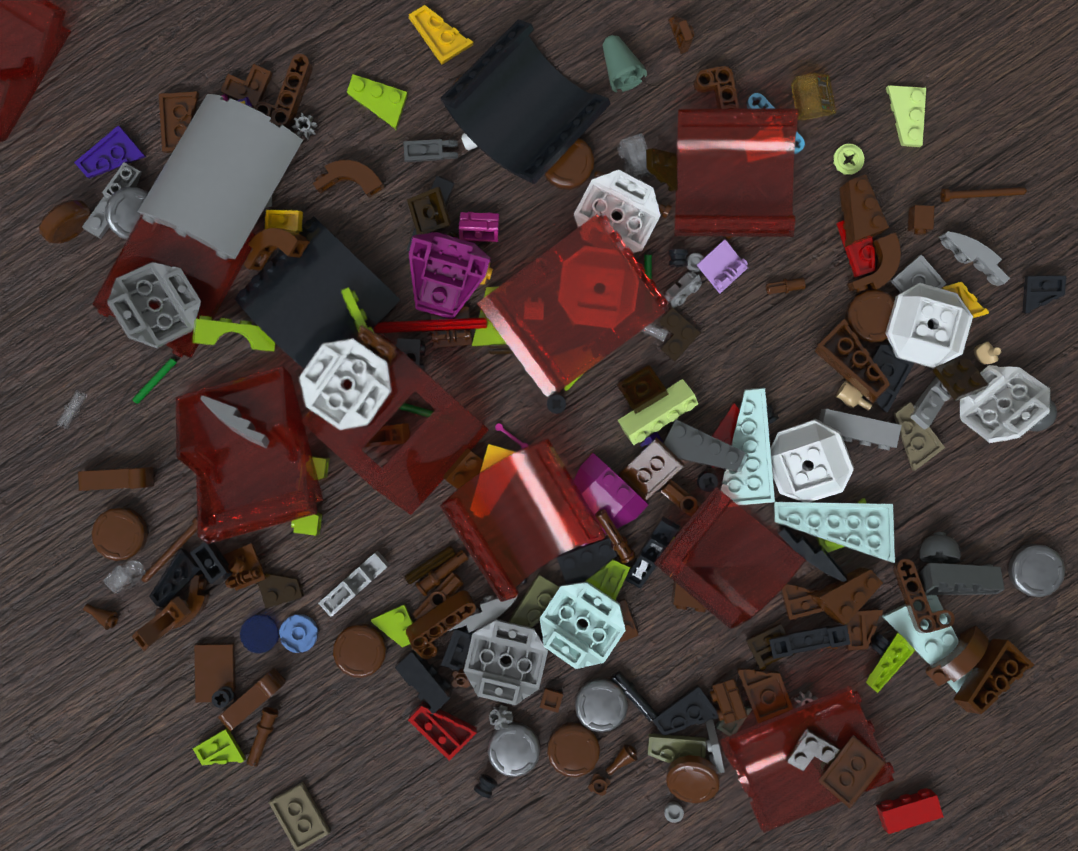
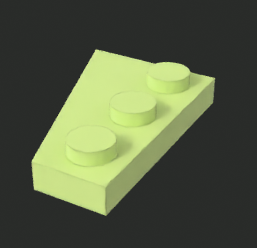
[886,86,926,147]

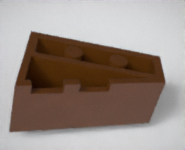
[839,174,889,247]
[810,567,883,625]

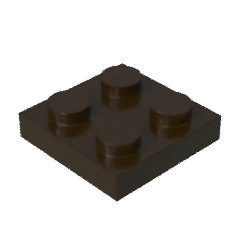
[932,355,989,401]
[617,365,669,414]

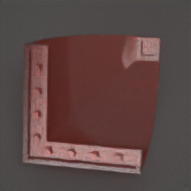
[654,487,806,628]

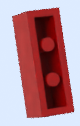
[876,789,944,834]

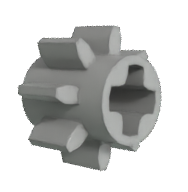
[292,113,318,139]
[794,691,819,716]
[489,705,513,730]

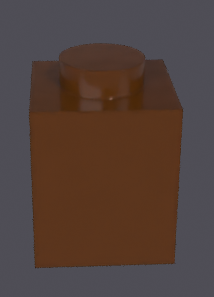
[908,205,934,235]

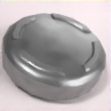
[105,187,160,241]
[1008,544,1065,597]
[575,678,628,732]
[488,722,540,777]

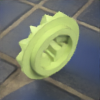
[833,144,864,175]

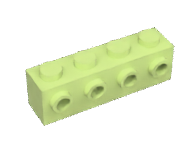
[618,379,698,445]

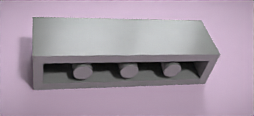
[819,409,902,450]

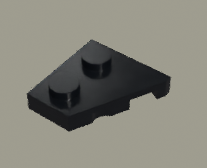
[1022,275,1066,313]

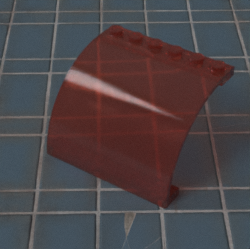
[675,108,799,237]
[440,438,606,602]

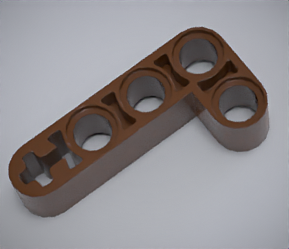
[254,54,313,129]
[694,66,743,145]
[78,467,154,491]
[893,559,955,633]
[406,590,476,659]
[218,668,287,731]

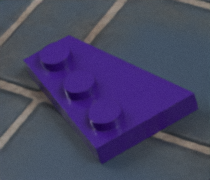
[74,125,146,179]

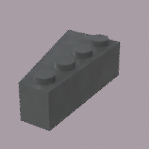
[664,420,749,472]
[918,563,1005,595]

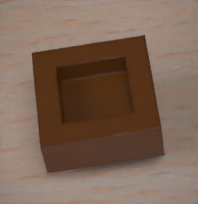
[540,687,563,713]

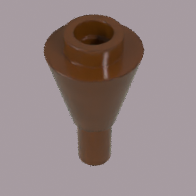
[83,604,118,630]
[606,744,637,775]

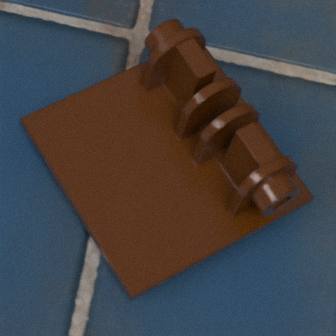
[431,306,472,348]
[357,325,399,367]
[223,543,266,591]

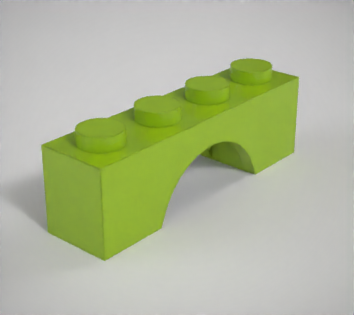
[192,316,275,352]
[291,455,330,536]

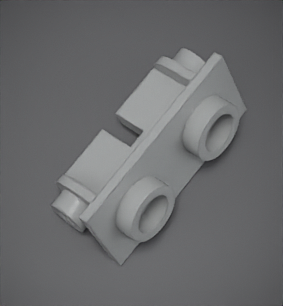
[663,271,702,309]

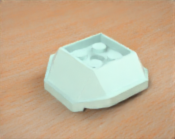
[540,582,626,669]

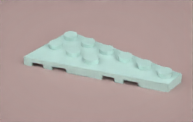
[716,387,775,507]
[774,502,895,563]
[882,595,973,693]

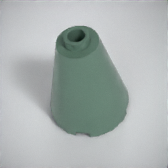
[602,35,647,92]

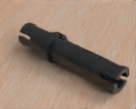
[611,671,658,722]

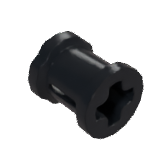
[212,686,234,708]

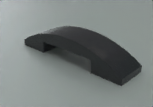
[769,625,851,659]

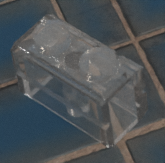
[617,133,651,179]
[103,560,145,594]

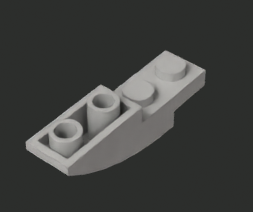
[82,162,141,239]
[938,231,1010,286]
[910,377,951,430]
[449,588,518,632]

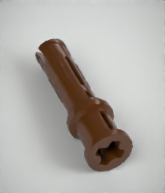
[595,509,636,563]
[415,549,469,597]
[246,707,279,767]

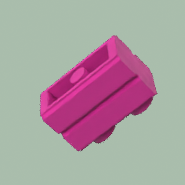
[459,212,499,242]

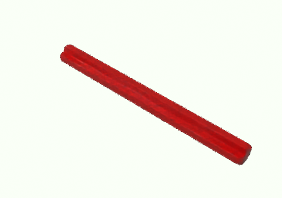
[374,318,488,333]

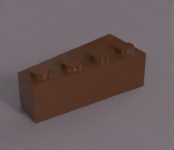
[815,318,890,403]
[953,639,1034,714]

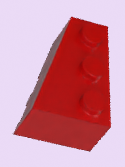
[408,701,477,761]

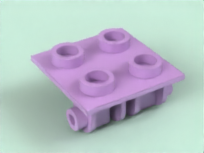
[697,239,748,294]

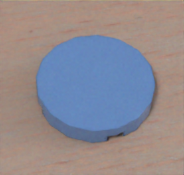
[279,614,318,653]

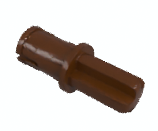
[766,277,805,295]

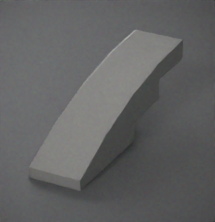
[200,395,270,448]
[318,550,390,617]

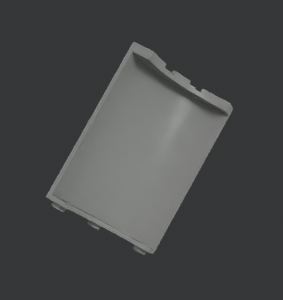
[137,94,303,260]

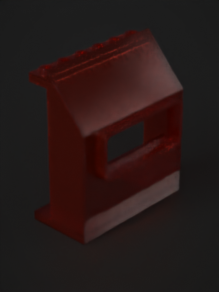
[301,333,489,515]

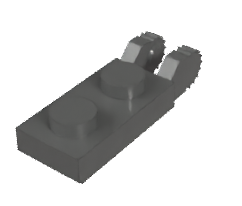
[403,139,458,162]

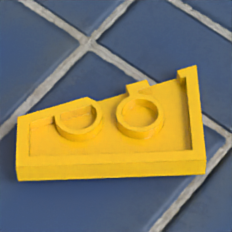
[409,5,473,65]

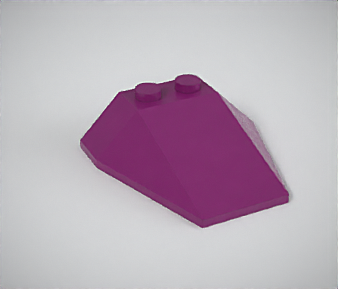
[409,232,491,319]
[555,453,648,547]

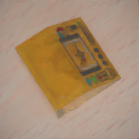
[791,73,836,121]

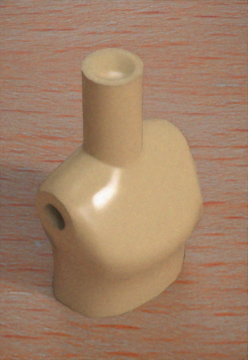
[974,342,1001,364]
[835,380,872,411]

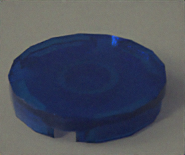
[240,614,279,653]

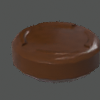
[544,138,594,190]
[39,200,92,244]
[845,290,895,343]
[91,507,148,561]
[333,624,387,678]
[547,722,600,777]
[666,755,720,803]

